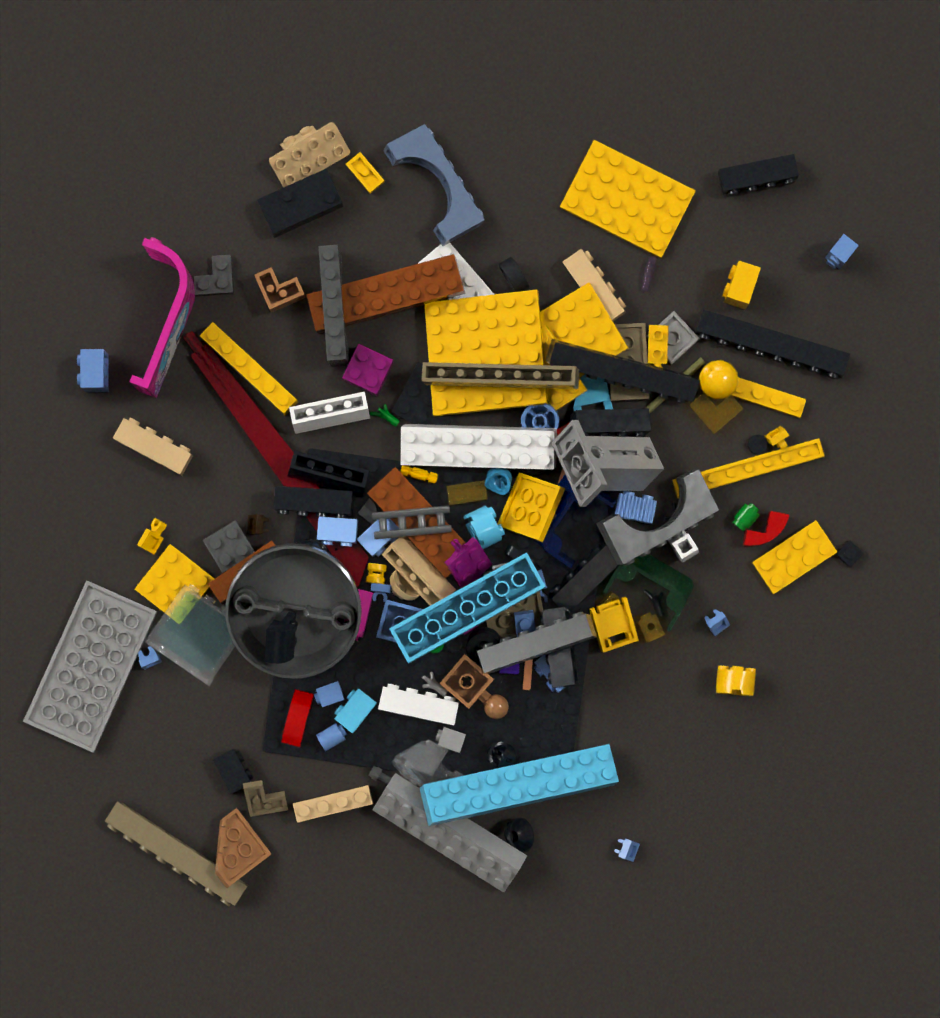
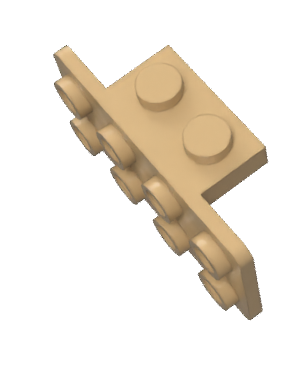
[269,122,350,188]

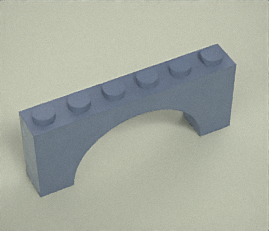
[383,124,484,246]

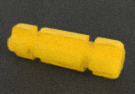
[400,465,438,483]

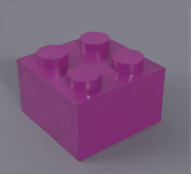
[342,344,394,397]

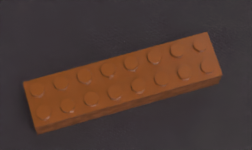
[306,254,466,334]

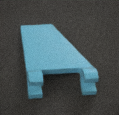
[573,374,613,411]

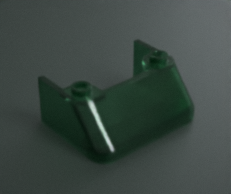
[601,554,694,632]

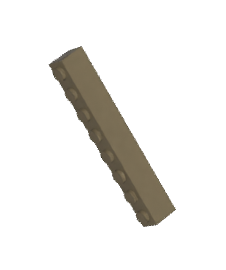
[422,362,579,389]
[105,801,249,906]

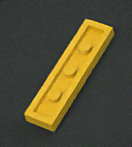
[731,377,806,418]

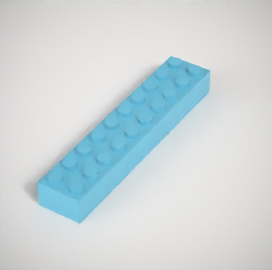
[420,744,619,826]

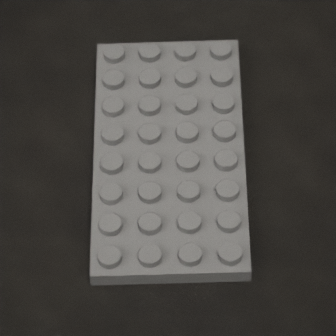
[23,580,158,753]

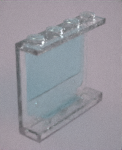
[145,584,235,686]

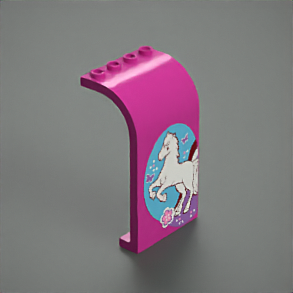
[130,237,195,398]

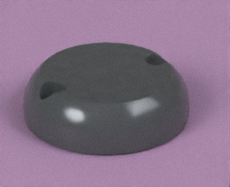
[225,543,362,679]

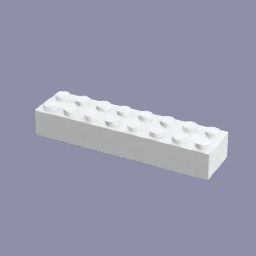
[401,424,557,470]

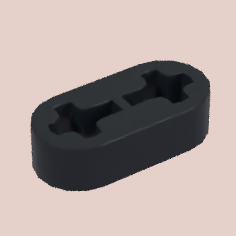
[504,544,539,568]

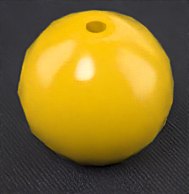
[699,360,738,399]

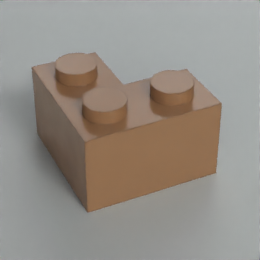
[254,267,306,313]

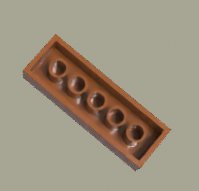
[367,467,466,579]

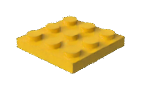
[497,472,565,542]
[135,544,215,625]

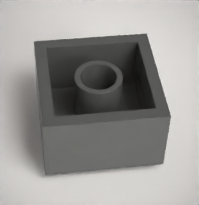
[203,520,255,573]

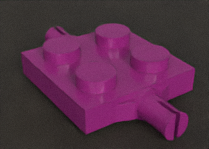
[444,537,493,588]

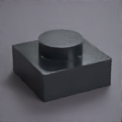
[836,540,864,567]

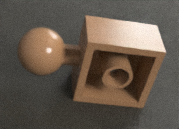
[439,654,509,719]

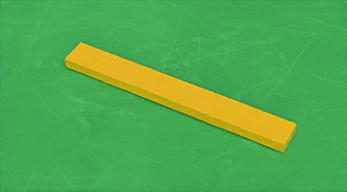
[672,438,825,499]

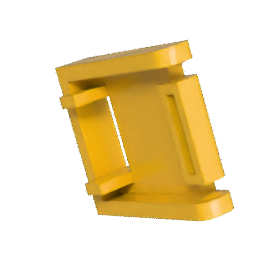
[589,596,639,653]

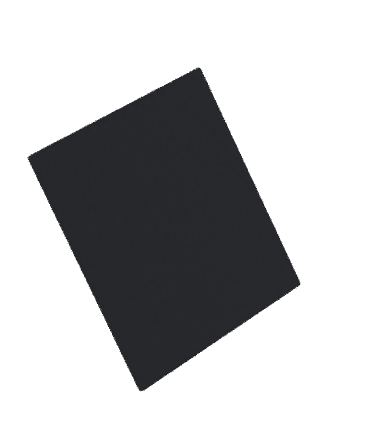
[263,448,610,779]

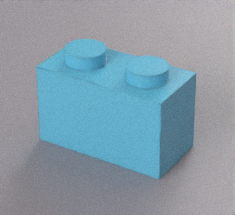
[334,688,377,733]

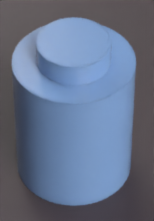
[316,723,347,751]

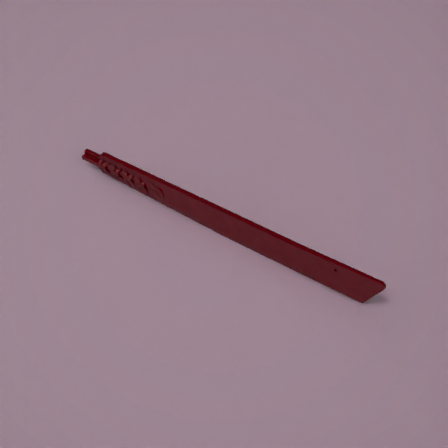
[183,331,369,587]

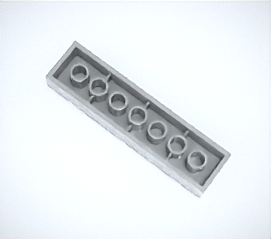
[373,773,527,892]

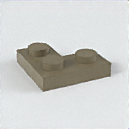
[243,780,288,817]

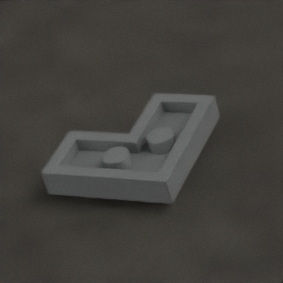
[194,255,233,296]

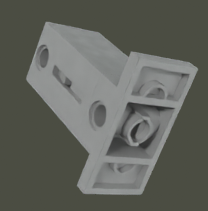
[551,420,664,507]

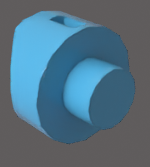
[485,468,512,495]

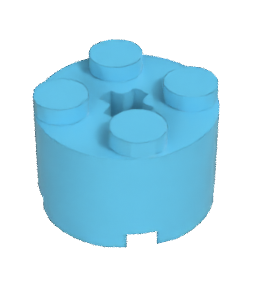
[464,506,505,549]

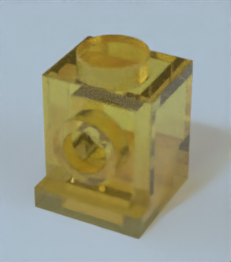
[637,612,665,643]

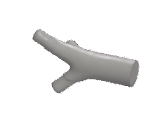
[422,672,448,697]

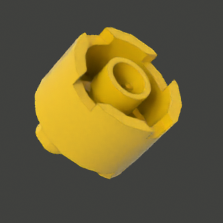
[716,666,756,696]

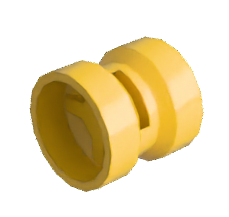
[366,563,387,584]

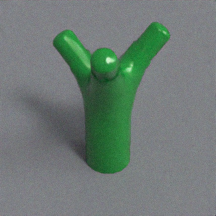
[370,404,400,427]

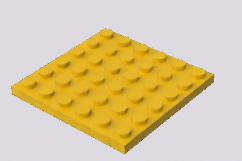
[425,290,548,416]

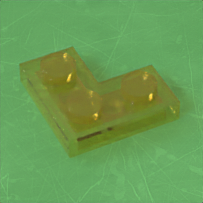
[689,393,743,434]

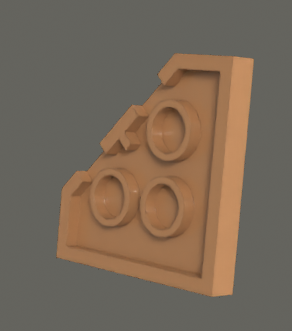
[215,808,271,888]

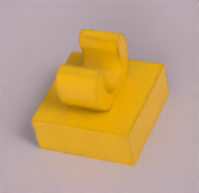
[764,426,789,450]

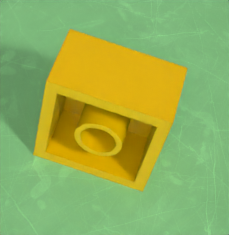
[722,261,761,309]

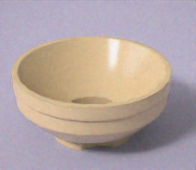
[390,570,420,600]

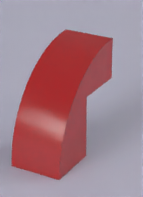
[743,511,789,547]
[281,689,314,747]

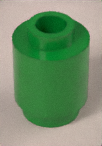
[732,503,760,532]

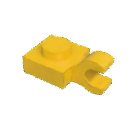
[137,518,167,555]

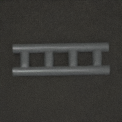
[372,505,452,539]

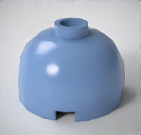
[521,404,559,429]

